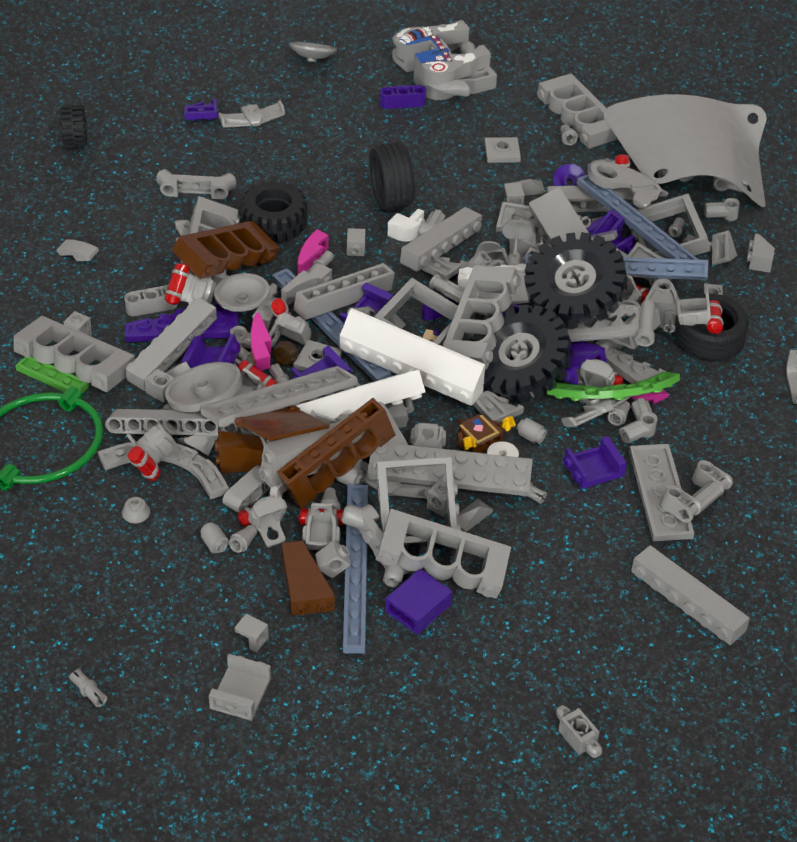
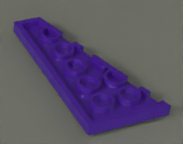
[125,300,238,342]

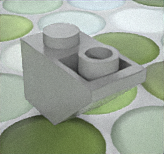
[747,233,775,273]

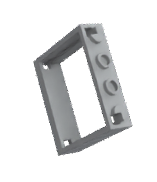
[628,194,710,259]
[374,278,458,346]
[376,457,461,545]

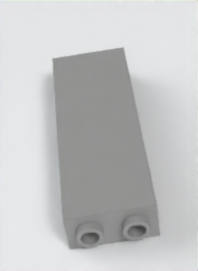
[529,187,593,246]
[259,420,369,488]

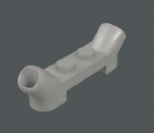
[156,169,236,199]
[341,504,411,587]

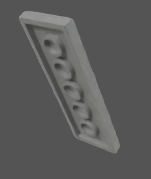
[629,444,694,541]

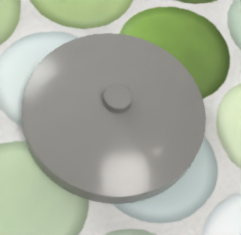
[165,362,243,412]

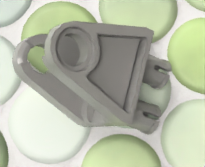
[645,278,679,333]

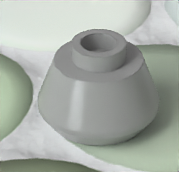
[122,497,150,524]

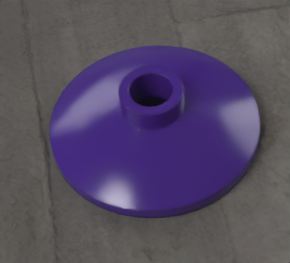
[553,164,586,186]

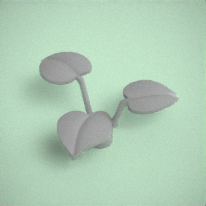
[474,220,551,265]

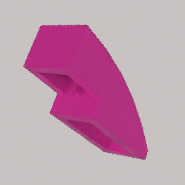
[298,229,328,275]
[251,312,271,370]

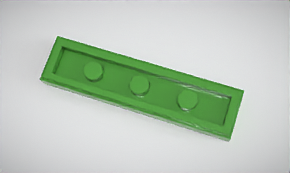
[15,356,89,394]

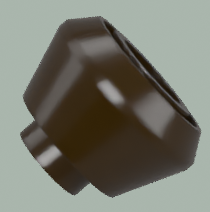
[273,341,298,366]

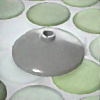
[290,42,337,62]
[214,273,270,312]

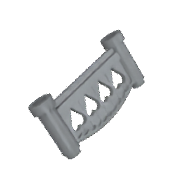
[564,300,655,347]

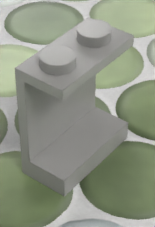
[209,654,271,721]

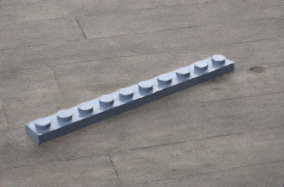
[577,174,699,260]
[525,254,708,280]
[272,268,393,382]
[343,485,368,654]

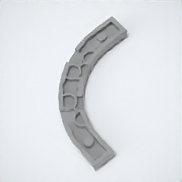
[98,441,229,500]

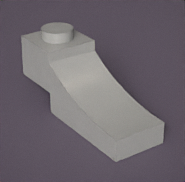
[281,264,333,306]

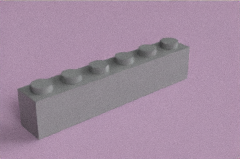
[547,186,652,212]
[400,207,482,271]
[294,263,395,320]
[126,297,217,391]
[631,545,750,645]

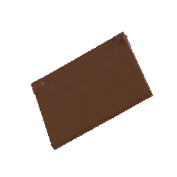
[234,406,330,441]

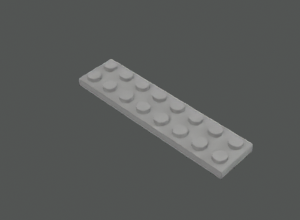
[200,366,358,427]
[367,443,533,496]

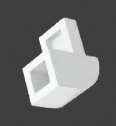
[388,209,425,241]

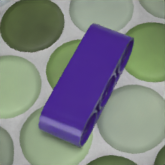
[380,85,426,109]

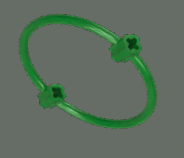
[0,386,103,491]

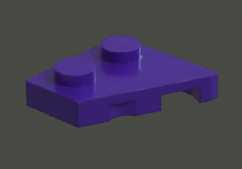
[184,98,218,121]

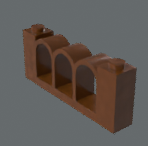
[172,221,280,279]
[277,398,396,509]

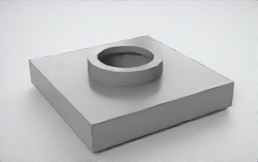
[484,137,521,163]
[294,340,343,371]

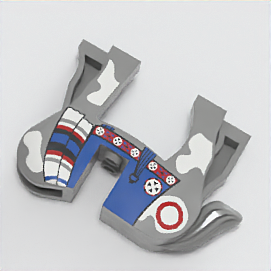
[392,20,497,100]

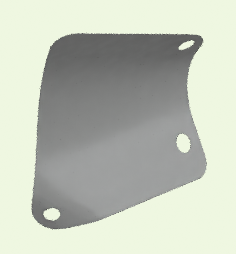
[604,94,766,207]

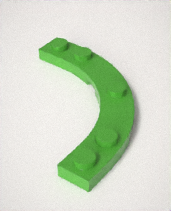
[547,372,680,401]

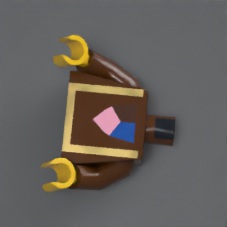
[456,414,516,453]

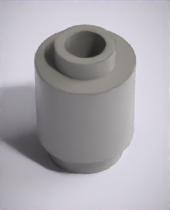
[517,418,547,444]
[335,467,365,486]
[200,522,229,553]

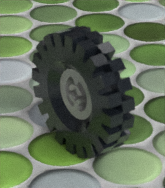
[524,232,628,328]
[471,305,573,402]

